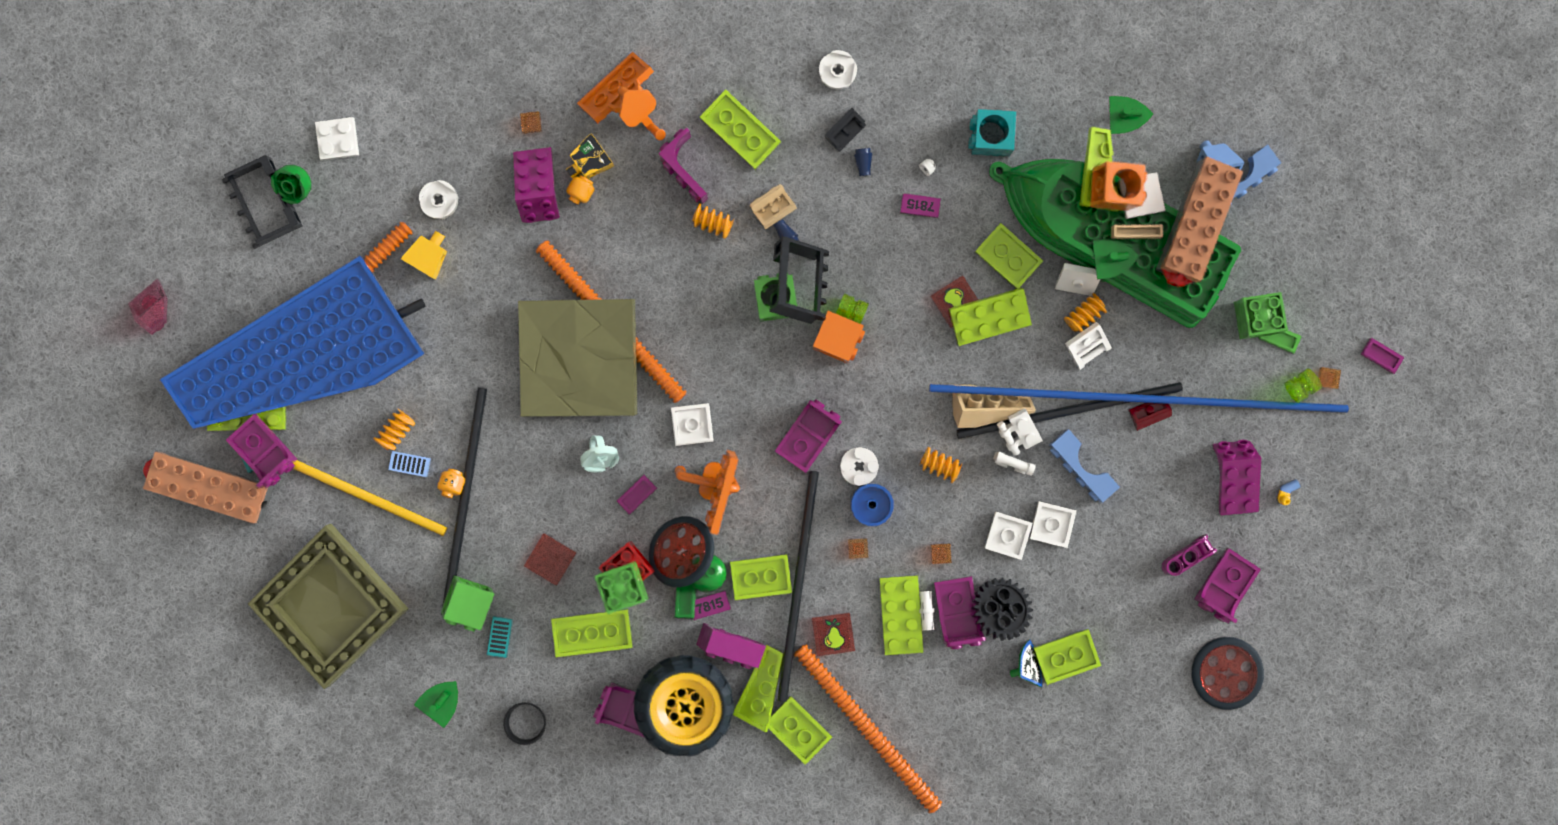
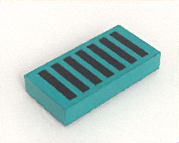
[487,616,513,658]

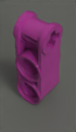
[1161,534,1217,576]

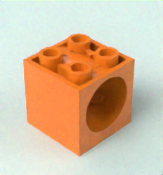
[1090,161,1147,211]
[812,311,865,363]

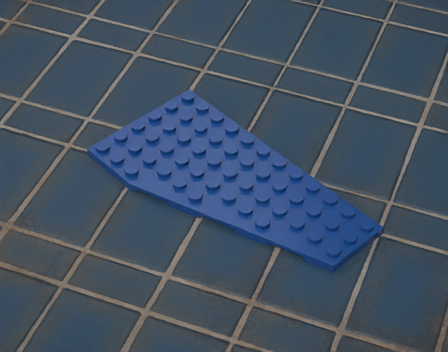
[160,256,425,429]

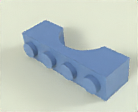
[1231,145,1281,204]
[1049,429,1120,503]

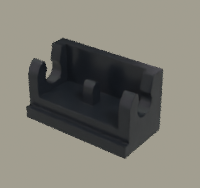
[825,108,866,152]

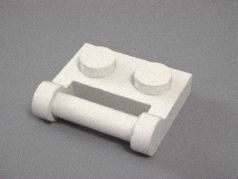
[1065,322,1112,370]
[993,452,1036,476]

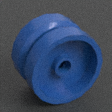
[850,484,894,526]

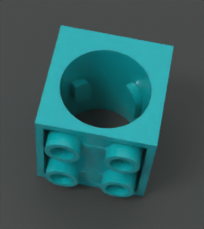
[968,109,1017,157]

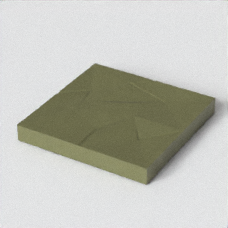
[518,299,637,417]
[248,524,409,689]

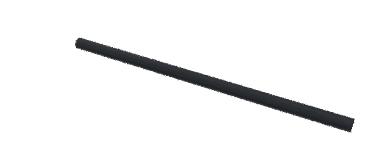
[956,382,1183,439]
[441,387,487,615]
[777,471,819,702]

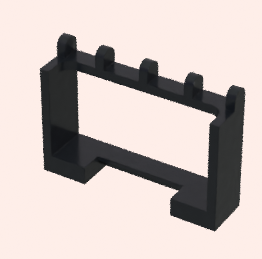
[222,155,303,249]
[770,236,829,324]

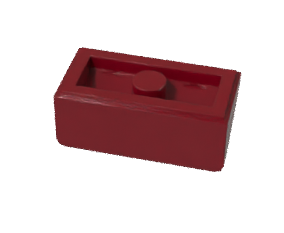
[1128,395,1172,431]

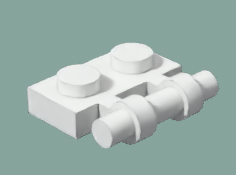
[997,408,1043,456]

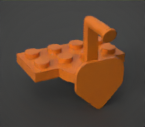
[577,52,666,140]
[675,450,740,535]

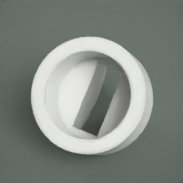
[919,159,936,176]

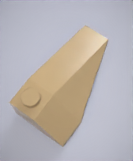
[952,385,1036,428]

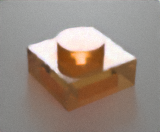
[520,111,542,134]
[1317,367,1341,389]
[848,538,868,559]
[931,543,952,564]

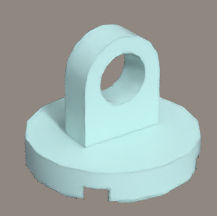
[580,435,619,473]

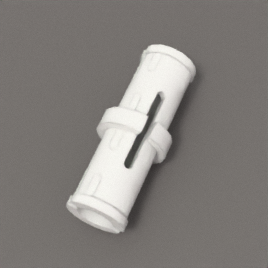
[919,591,935,630]

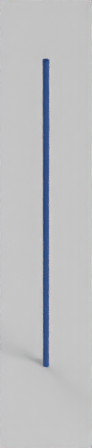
[929,384,1349,413]

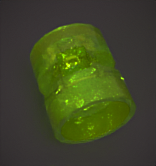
[836,293,869,324]
[1284,368,1322,403]

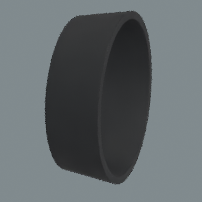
[503,702,546,745]

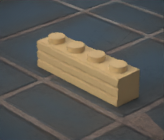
[1111,225,1163,239]

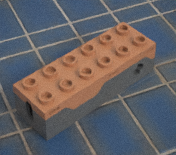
[1156,156,1243,287]
[143,452,275,524]

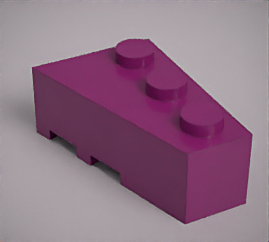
[696,623,766,669]

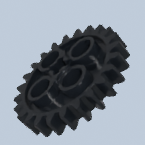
[971,578,1033,641]

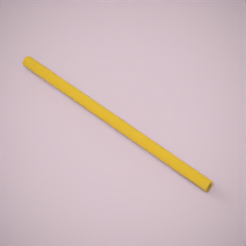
[293,460,447,536]

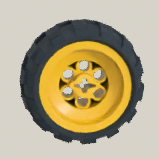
[633,655,734,757]

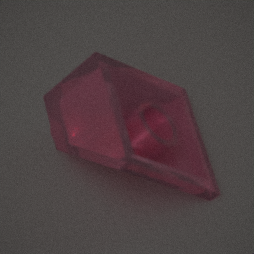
[128,279,168,335]

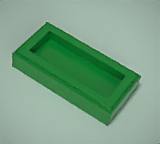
[675,585,696,619]

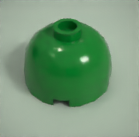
[271,165,311,204]
[687,554,727,593]

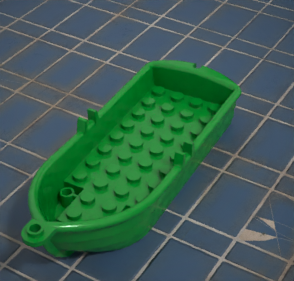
[989,159,1241,328]

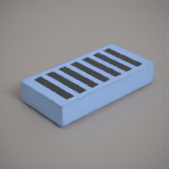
[388,451,431,477]

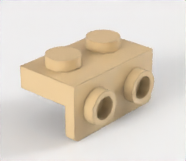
[750,184,797,230]

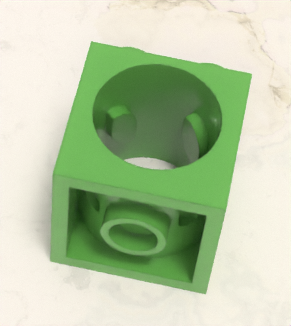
[754,273,797,322]
[1234,292,1288,340]
[595,561,648,614]
[441,575,494,631]

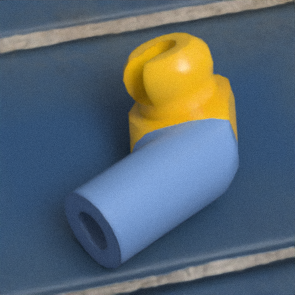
[1277,479,1300,506]

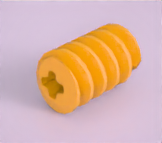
[692,203,734,239]
[1064,293,1107,332]
[373,408,415,451]
[919,447,962,483]

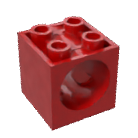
[598,541,654,581]

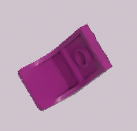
[659,128,708,204]
[513,147,560,223]
[775,399,842,473]
[226,414,298,488]
[1213,439,1261,515]
[1194,548,1261,624]
[934,576,986,650]
[593,682,669,738]

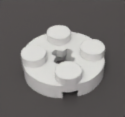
[819,50,857,90]
[419,180,458,219]
[840,447,879,486]

